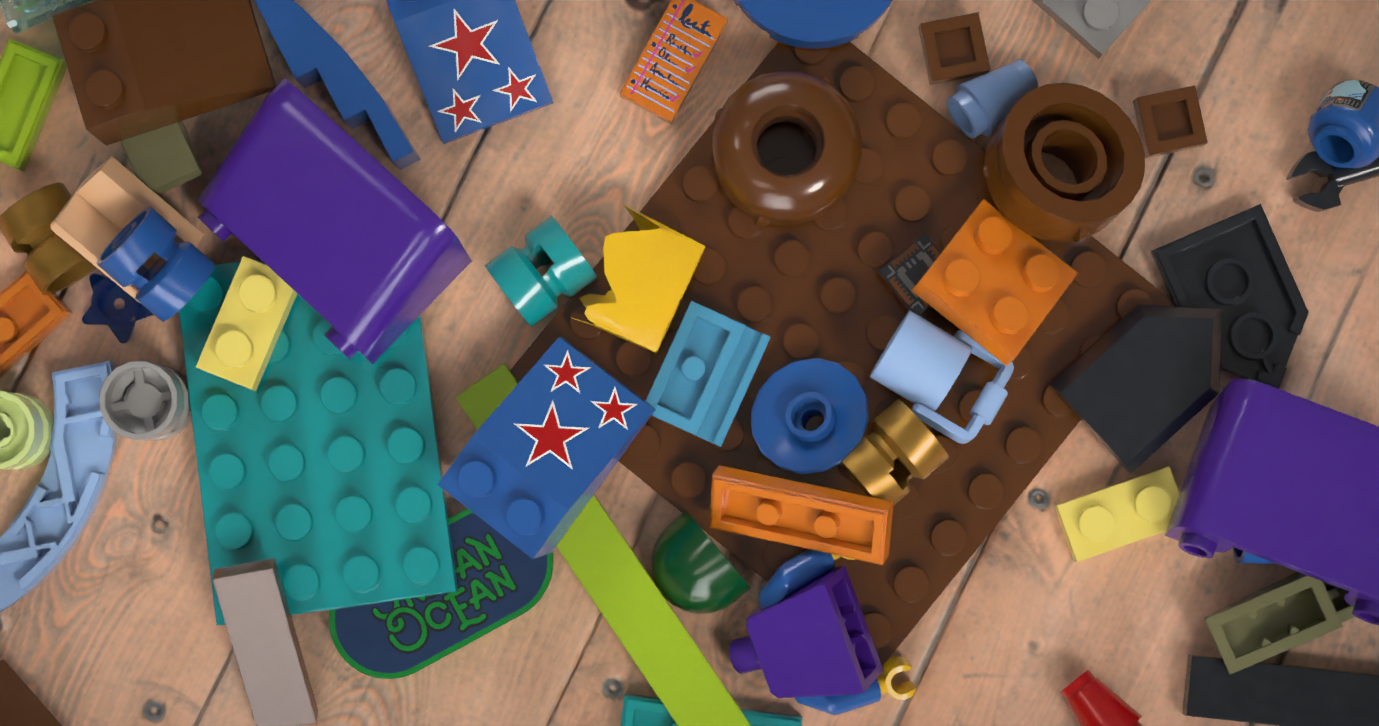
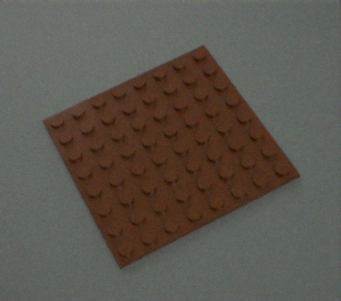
[510,42,1174,665]

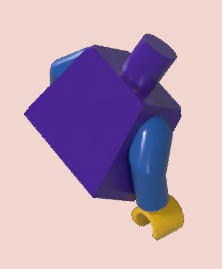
[729,549,916,715]

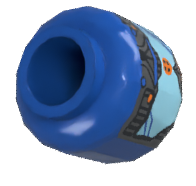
[1307,80,1379,169]

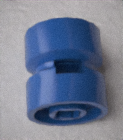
[96,206,215,322]

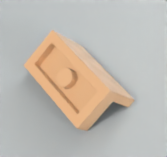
[50,156,204,303]

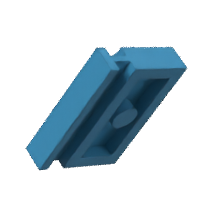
[646,301,771,447]

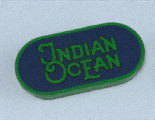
[329,508,554,679]

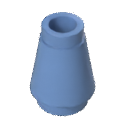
[947,59,1038,138]

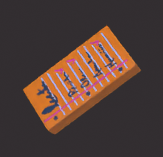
[619,0,728,125]

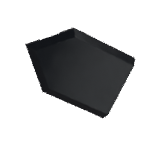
[1150,204,1309,389]
[1049,304,1223,474]

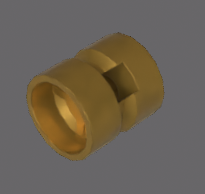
[0,182,97,295]
[840,399,949,506]

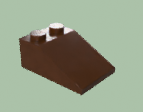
[52,0,276,146]

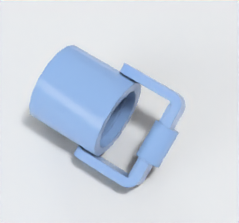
[869,311,1014,444]

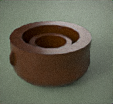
[711,71,862,227]
[982,83,1145,243]

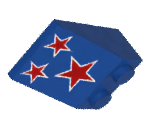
[386,0,554,144]
[437,337,656,559]

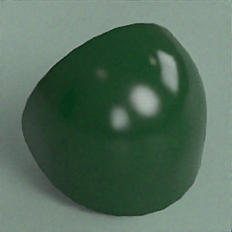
[651,510,751,614]

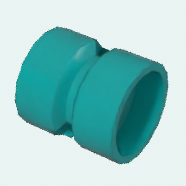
[485,215,598,327]

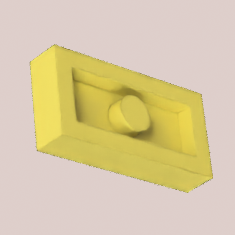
[196,256,297,392]
[1054,466,1179,562]

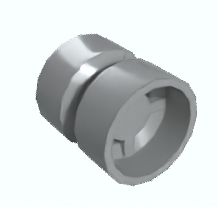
[99,361,192,440]

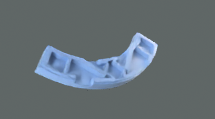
[0,361,117,612]

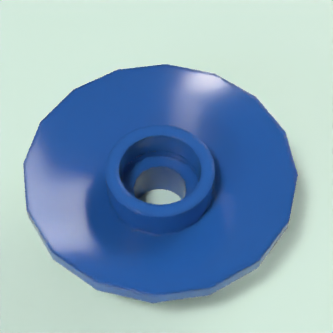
[751,358,869,474]

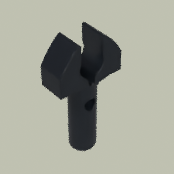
[1286,151,1379,212]

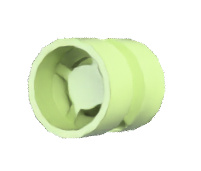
[0,391,54,469]

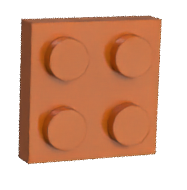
[912,199,1078,366]

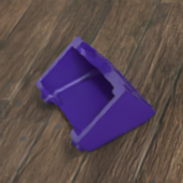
[197,79,472,365]
[1165,379,1379,625]

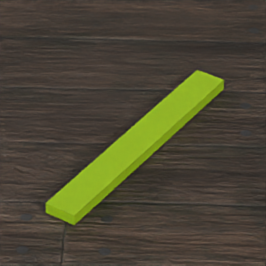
[455,363,752,726]

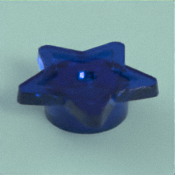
[82,274,153,343]

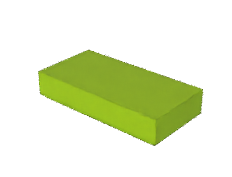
[0,39,67,171]

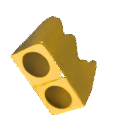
[571,204,706,354]

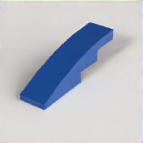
[254,0,421,170]

